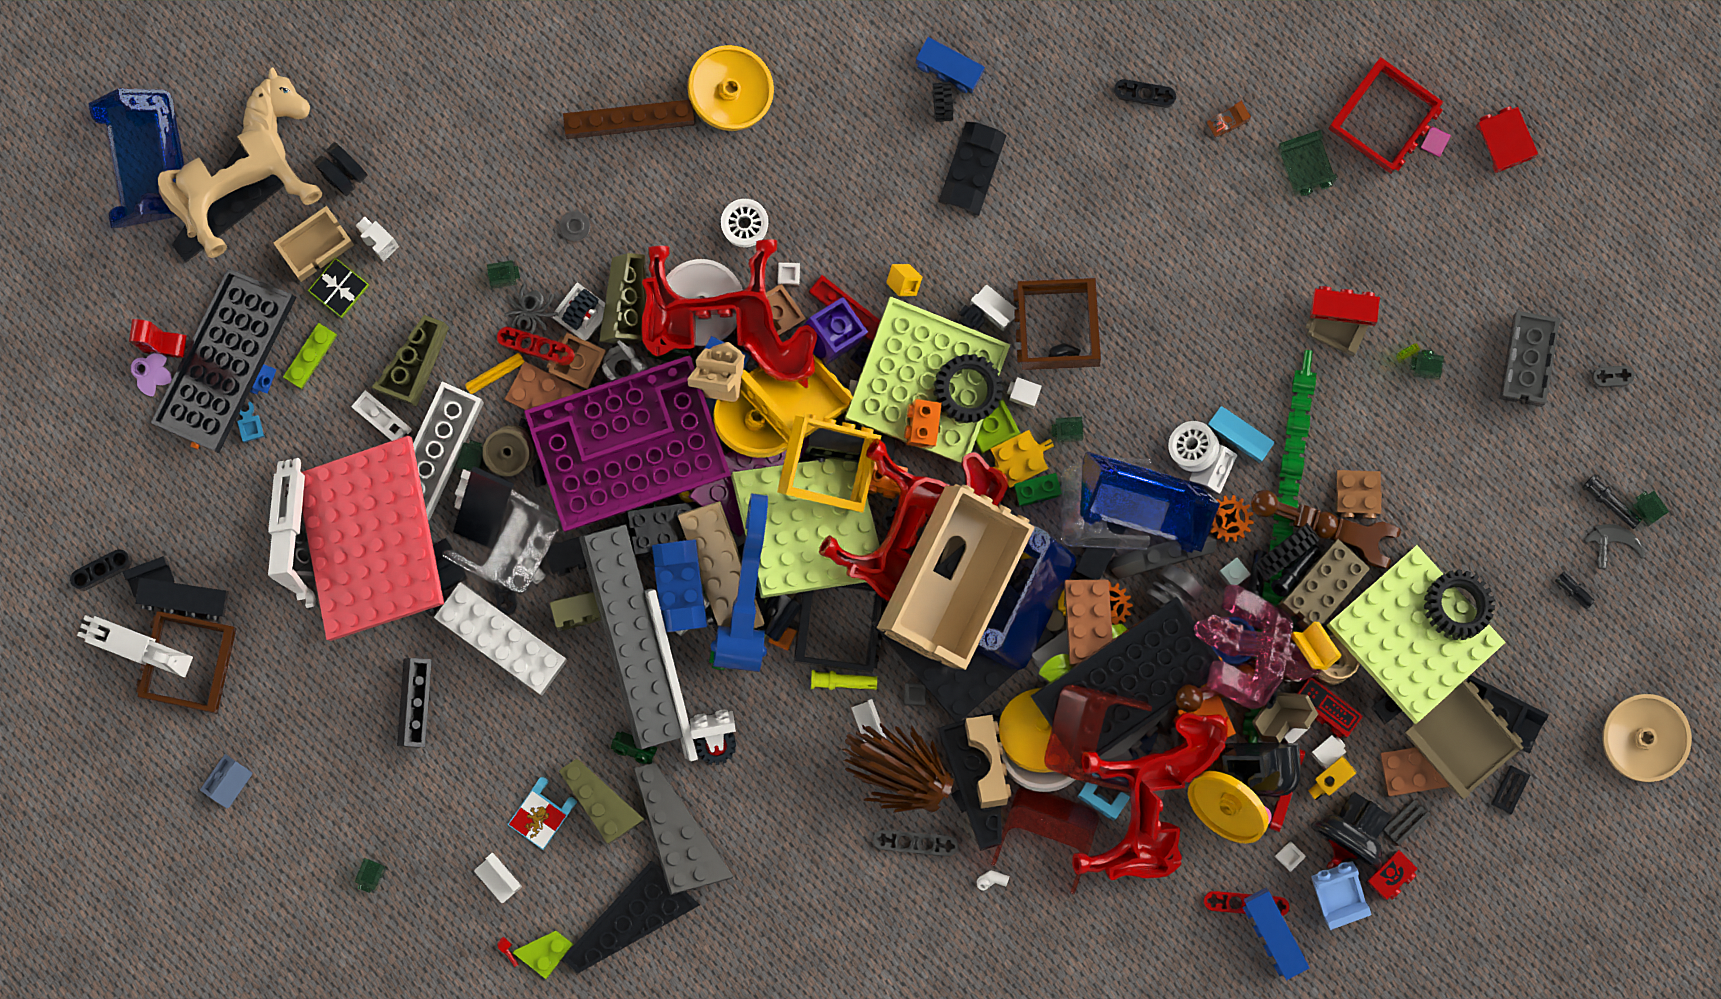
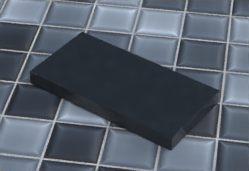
[453,467,514,549]

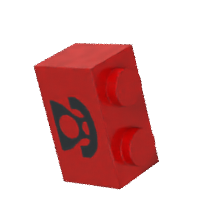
[1366,850,1418,900]

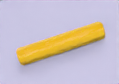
[465,353,524,394]

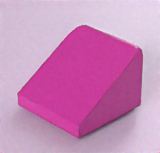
[1421,126,1451,157]

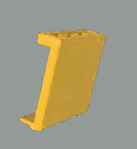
[740,355,853,443]

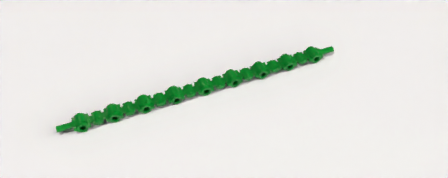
[1242,350,1317,743]

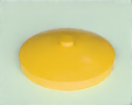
[688,45,774,131]
[713,392,788,458]
[999,688,1074,773]
[1188,771,1269,844]

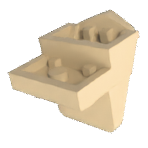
[688,342,745,402]

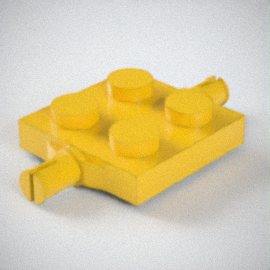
[990,430,1054,488]

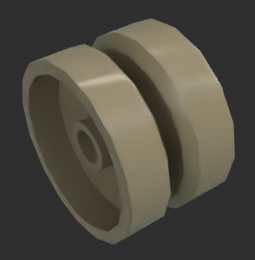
[483,425,536,476]

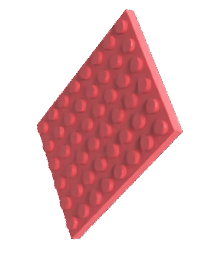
[301,436,444,641]

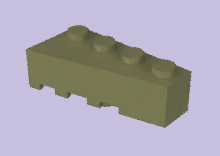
[599,253,647,344]
[372,315,449,407]
[550,591,601,632]
[559,759,645,845]

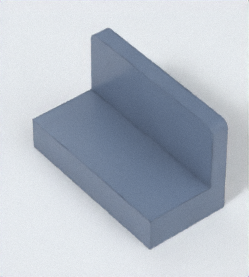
[200,754,253,808]

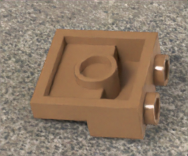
[766,284,806,337]
[547,332,606,390]
[1336,470,1382,519]

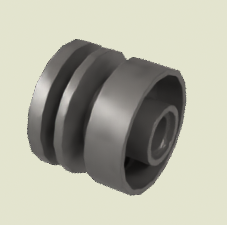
[1146,563,1204,612]

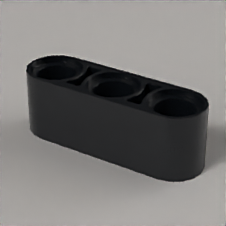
[70,549,132,591]

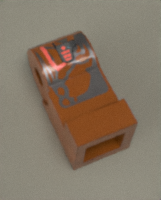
[1207,100,1251,138]

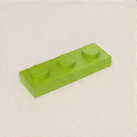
[283,323,337,389]

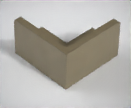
[1252,692,1318,743]

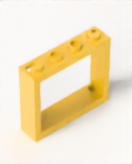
[777,413,881,513]

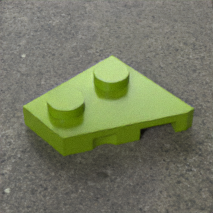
[513,931,574,979]

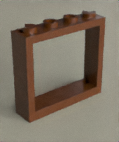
[1013,278,1101,370]
[136,611,237,714]

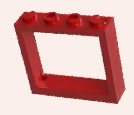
[1328,57,1443,174]

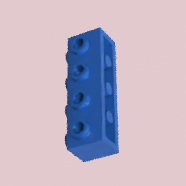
[1243,887,1310,981]

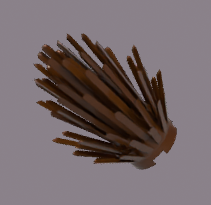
[842,723,954,813]

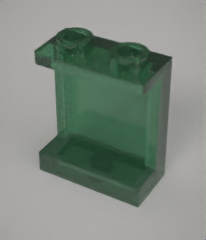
[1278,130,1337,197]

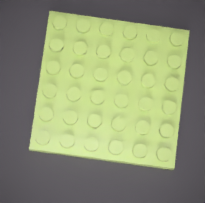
[845,297,1010,464]
[731,458,880,598]
[1326,545,1506,724]

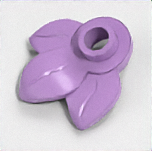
[131,353,172,396]

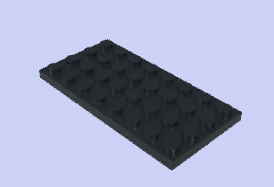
[151,268,297,453]
[1031,596,1226,769]

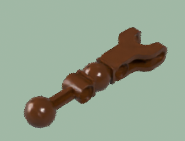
[1251,490,1401,569]
[1175,635,1312,713]

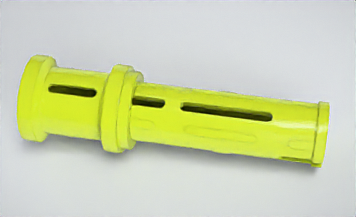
[811,670,877,690]

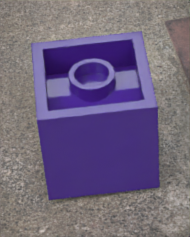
[803,297,868,366]

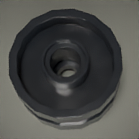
[313,142,368,197]

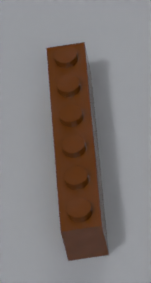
[563,99,695,139]

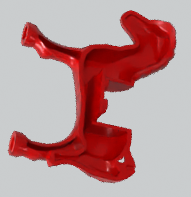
[642,239,817,388]
[819,438,1008,602]
[1072,712,1228,880]

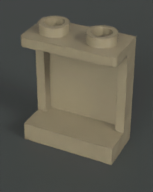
[1305,318,1369,357]

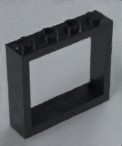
[793,582,886,673]

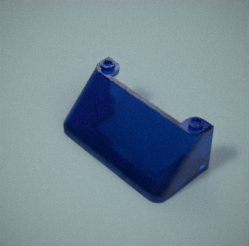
[88,88,185,228]
[1080,452,1220,553]
[976,526,1076,670]

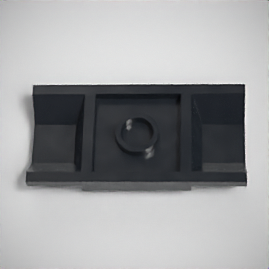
[938,122,1007,216]
[1466,675,1549,754]

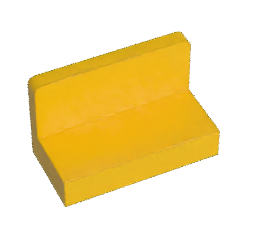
[1291,621,1342,670]

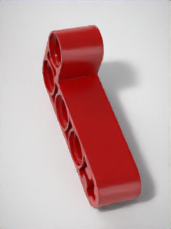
[129,319,187,358]

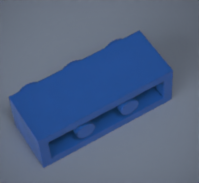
[915,37,985,93]

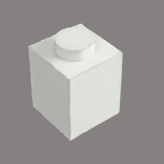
[1007,377,1042,409]
[1310,735,1346,770]

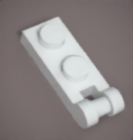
[351,390,412,441]

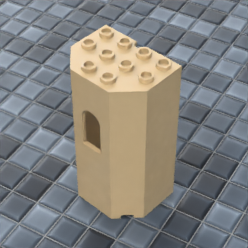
[877,484,1035,670]

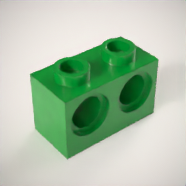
[1013,473,1062,508]

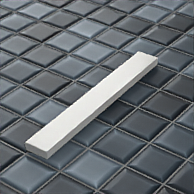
[644,589,698,761]

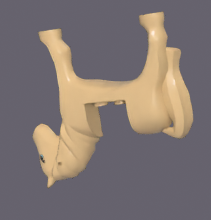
[158,67,322,258]

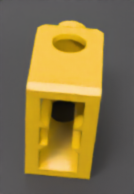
[1308,755,1357,800]

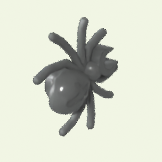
[504,284,558,334]

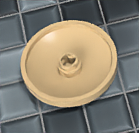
[1602,694,1692,782]

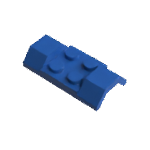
[652,539,707,632]

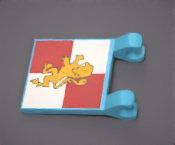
[508,777,577,850]

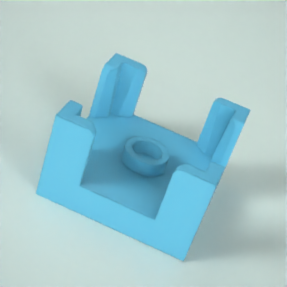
[1077,773,1130,821]

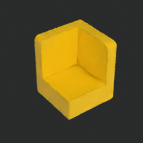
[886,264,923,296]

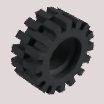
[933,82,953,122]

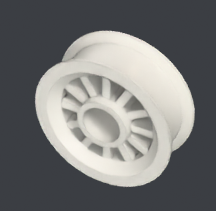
[721,199,768,247]
[1168,421,1219,472]

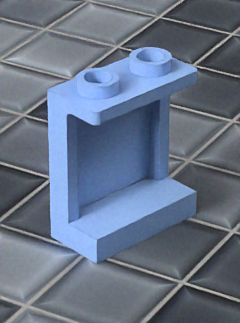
[1311,861,1371,930]

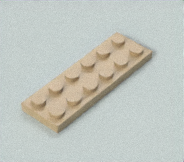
[678,501,765,628]

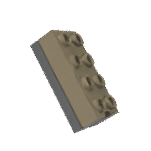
[1276,539,1370,631]

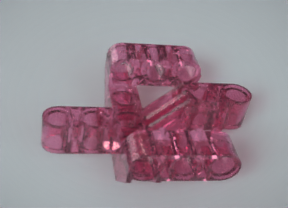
[1194,585,1321,709]

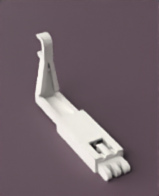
[268,458,316,608]
[77,615,193,677]

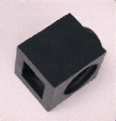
[1371,694,1403,725]

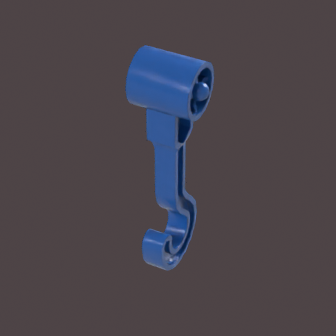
[710,493,768,672]

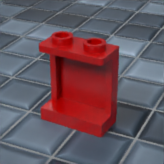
[1476,106,1538,173]

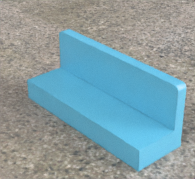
[1207,406,1274,463]

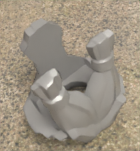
[602,340,647,382]

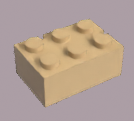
[273,206,354,282]

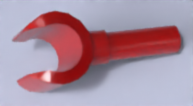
[497,937,519,968]

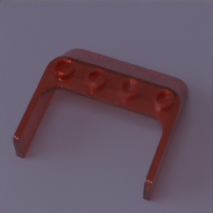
[1044,685,1152,792]
[990,786,1099,895]

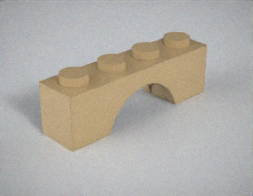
[965,715,1011,808]

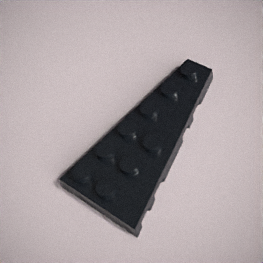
[172,144,284,262]
[938,709,1002,851]
[562,860,700,973]

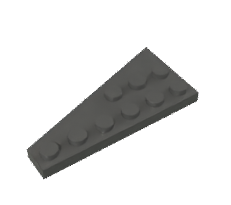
[633,763,734,895]

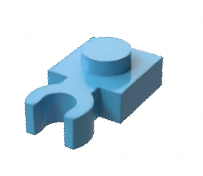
[237,402,265,443]

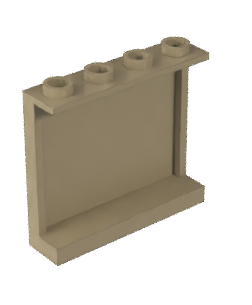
[1403,681,1524,799]

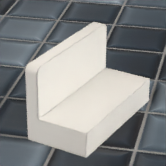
[970,285,1016,331]
[1189,445,1237,494]
[851,699,887,742]
[474,853,522,903]

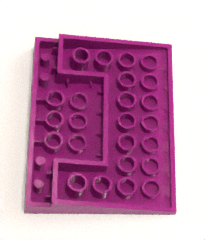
[524,355,731,532]

